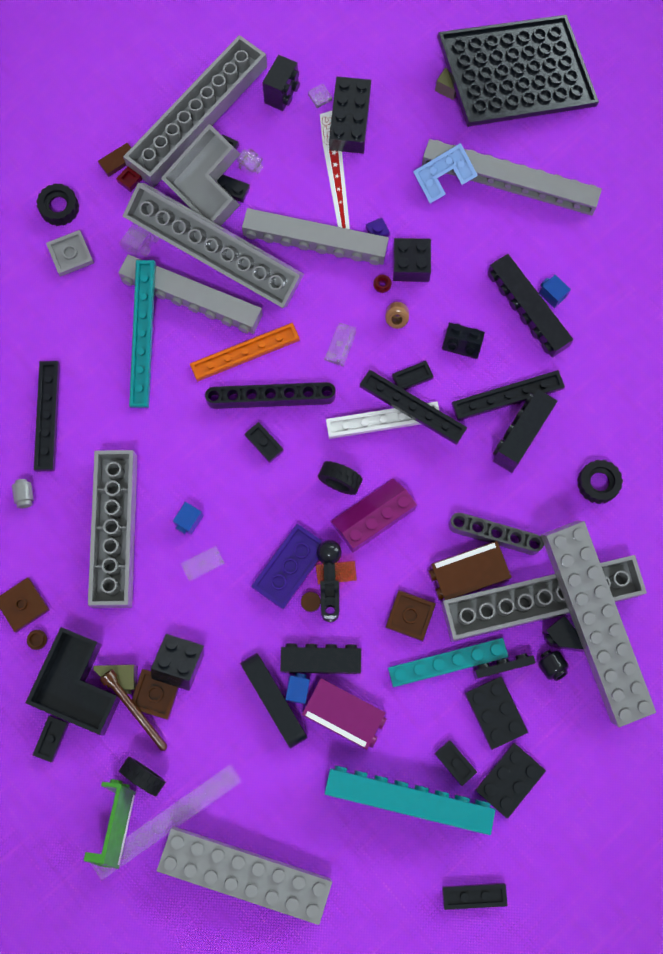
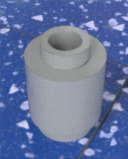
[11,479,34,508]

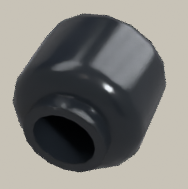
[538,650,569,681]

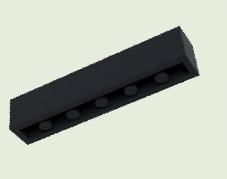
[488,254,574,357]

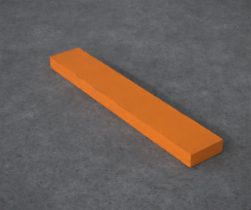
[190,322,300,382]

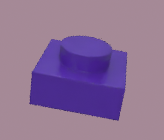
[366,218,390,237]

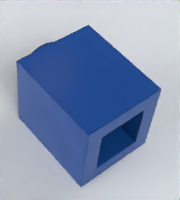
[539,275,571,308]
[173,502,204,535]
[285,673,310,704]

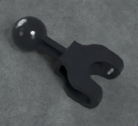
[316,540,342,623]

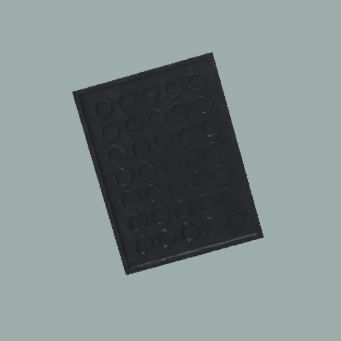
[437,15,599,127]

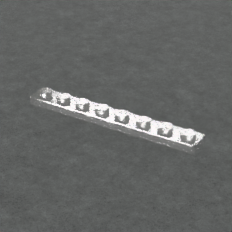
[92,764,242,881]

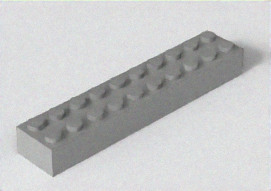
[123,35,267,188]
[123,183,304,308]
[541,520,656,727]
[441,555,647,642]

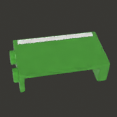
[84,779,136,869]

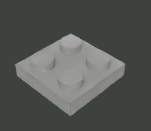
[46,230,94,277]

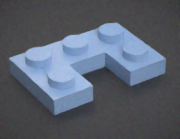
[413,143,478,203]

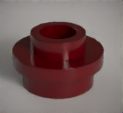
[373,275,392,293]

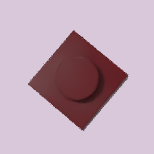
[116,166,142,192]

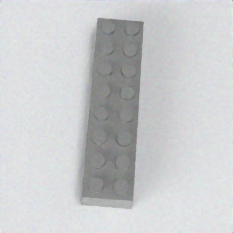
[88,450,137,608]
[157,826,332,925]

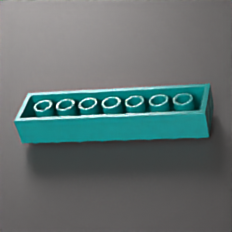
[324,765,496,835]

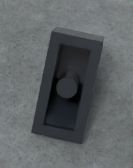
[542,616,584,652]

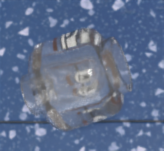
[236,149,264,176]

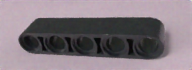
[240,653,308,749]

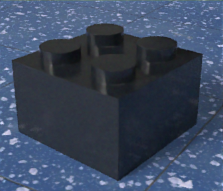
[262,54,300,111]
[393,238,431,282]
[151,634,204,691]

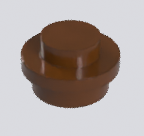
[27,630,47,650]

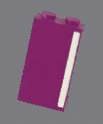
[302,678,387,750]

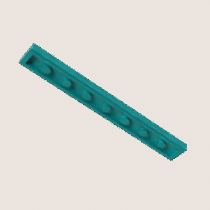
[129,260,156,408]

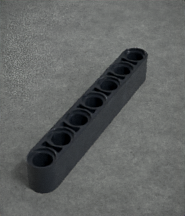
[205,382,336,409]

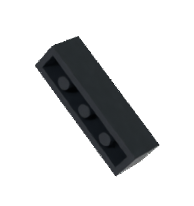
[280,643,361,674]

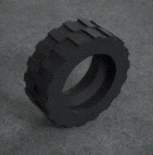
[36,183,79,226]
[577,459,623,504]
[318,461,363,495]
[119,756,166,797]

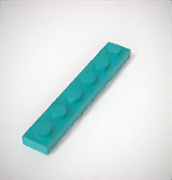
[388,638,509,688]

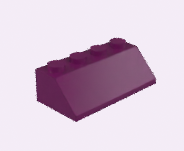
[331,479,417,553]

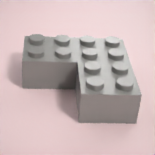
[161,124,240,226]

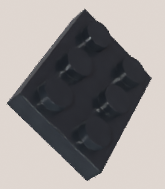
[464,677,528,750]
[475,743,546,819]

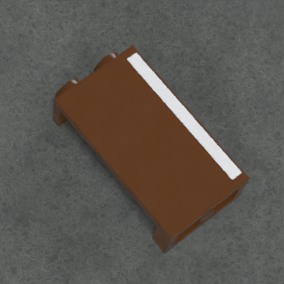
[428,541,512,602]

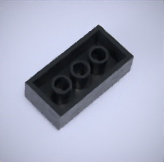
[329,76,371,154]
[493,389,558,473]

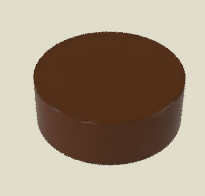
[301,592,321,612]

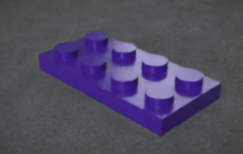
[251,524,323,610]

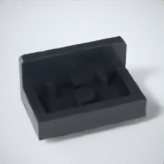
[442,322,485,359]

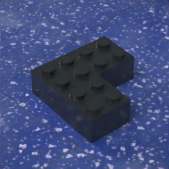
[25,627,120,735]

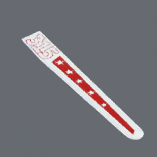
[320,111,350,229]

